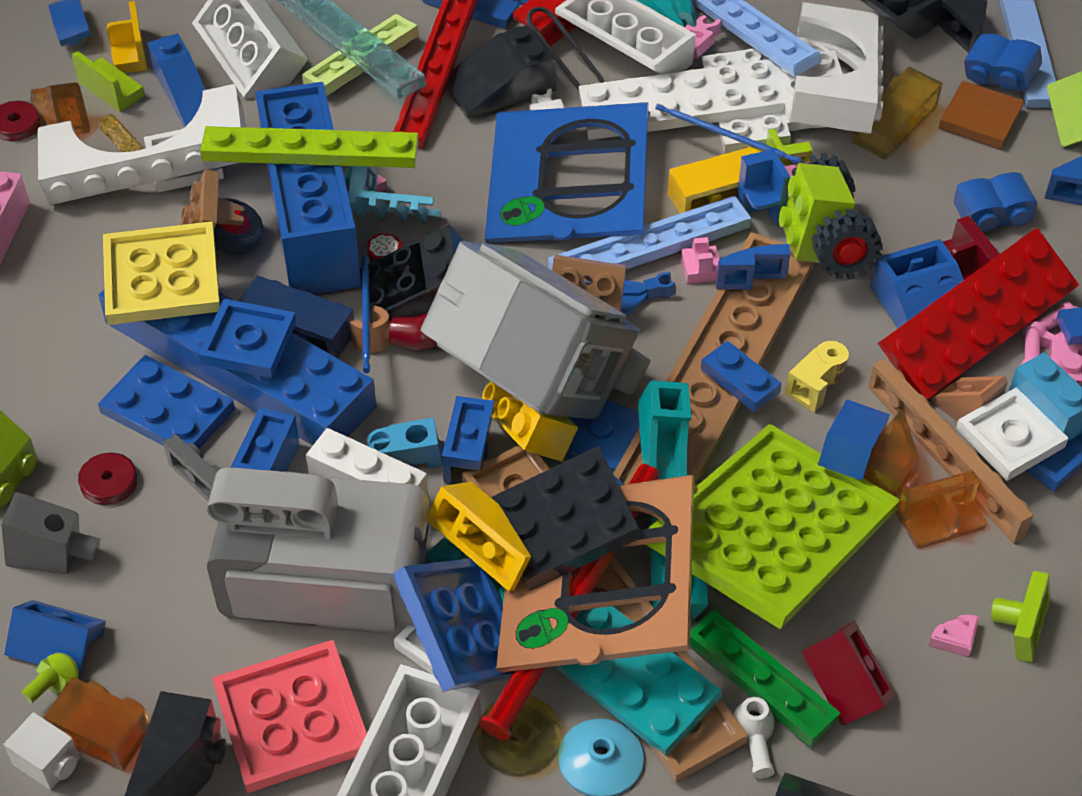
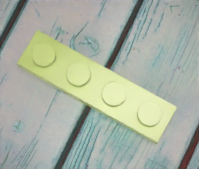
[302,14,419,96]

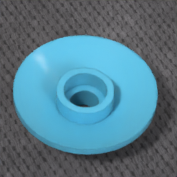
[558,719,644,796]

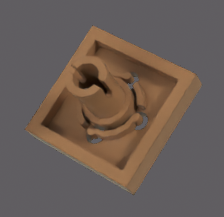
[552,255,627,312]

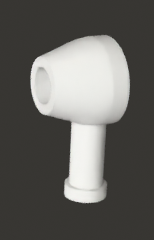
[733,697,775,779]

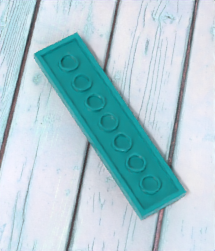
[427,536,722,756]

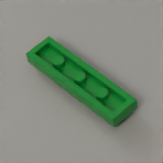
[690,609,840,747]

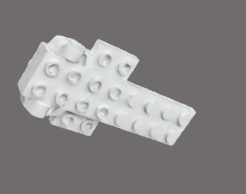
[579,37,843,154]

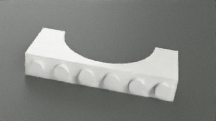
[790,2,883,134]
[38,84,246,205]

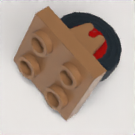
[180,169,263,255]

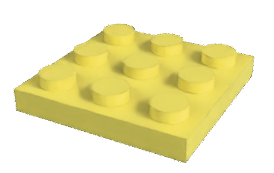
[103,221,220,325]

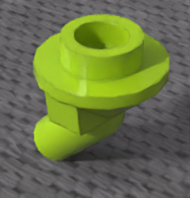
[21,653,78,704]

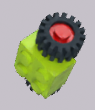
[779,153,883,279]

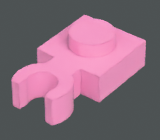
[684,15,721,59]

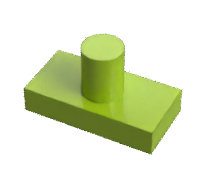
[991,571,1051,663]

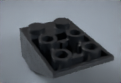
[360,224,464,323]

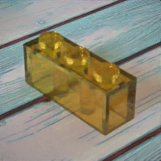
[852,66,943,160]

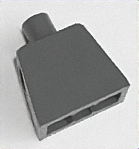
[1,492,100,574]

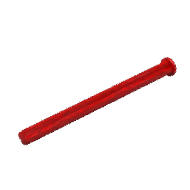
[479,463,659,741]

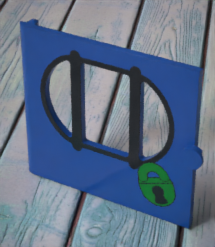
[484,102,651,243]

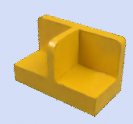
[107,1,147,73]

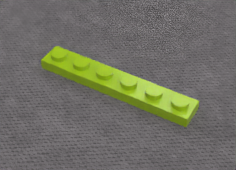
[200,126,418,168]

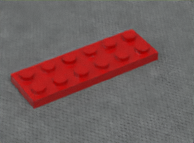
[877,227,1079,399]

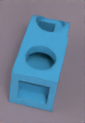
[367,417,443,468]

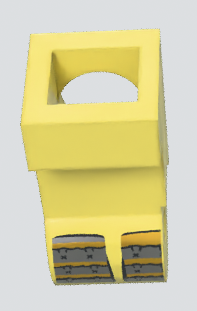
[785,341,849,413]

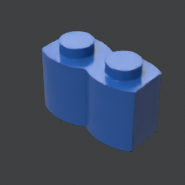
[964,34,1043,91]
[953,172,1037,232]

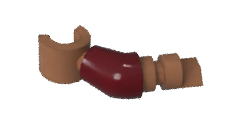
[349,306,437,353]

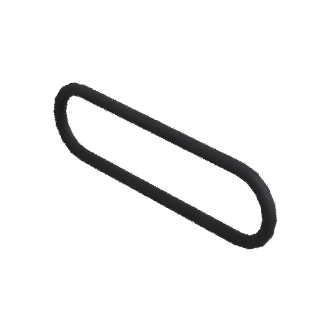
[527,7,604,90]

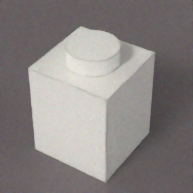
[3,712,80,790]

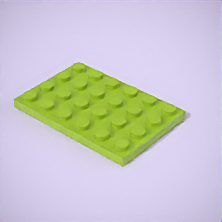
[646,423,900,630]

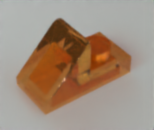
[30,82,90,135]

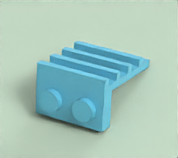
[345,166,442,223]

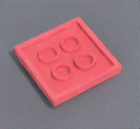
[212,640,367,793]

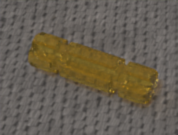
[99,114,144,152]

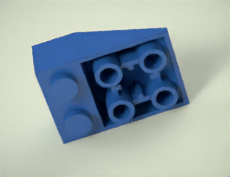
[870,239,964,328]

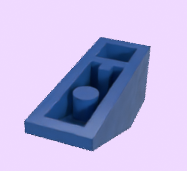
[147,33,205,128]

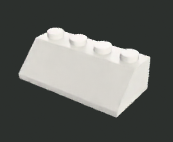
[192,0,308,99]
[555,0,696,74]

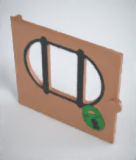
[496,475,698,673]

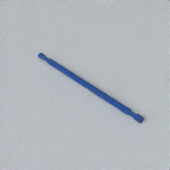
[655,103,801,164]
[362,256,370,373]

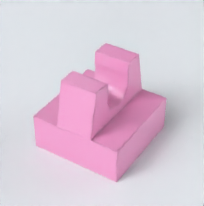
[681,237,719,284]

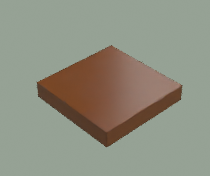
[939,80,1024,149]

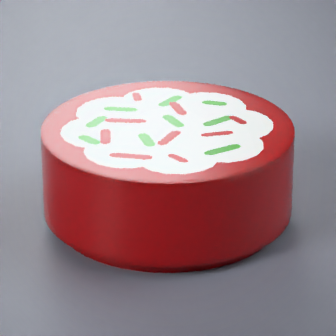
[367,233,402,262]

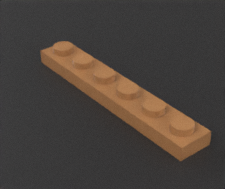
[868,358,1034,544]

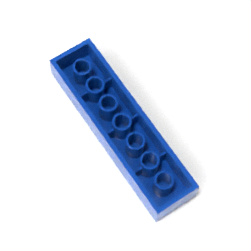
[98,289,377,446]

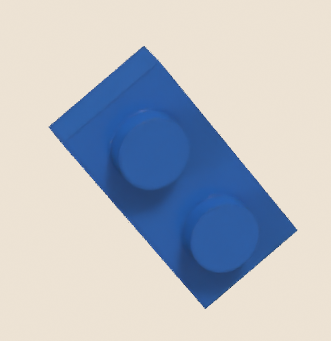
[701,340,782,412]

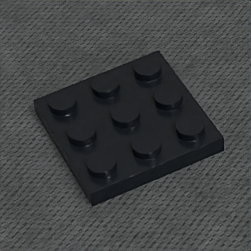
[491,446,643,591]

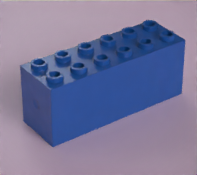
[255,82,361,294]

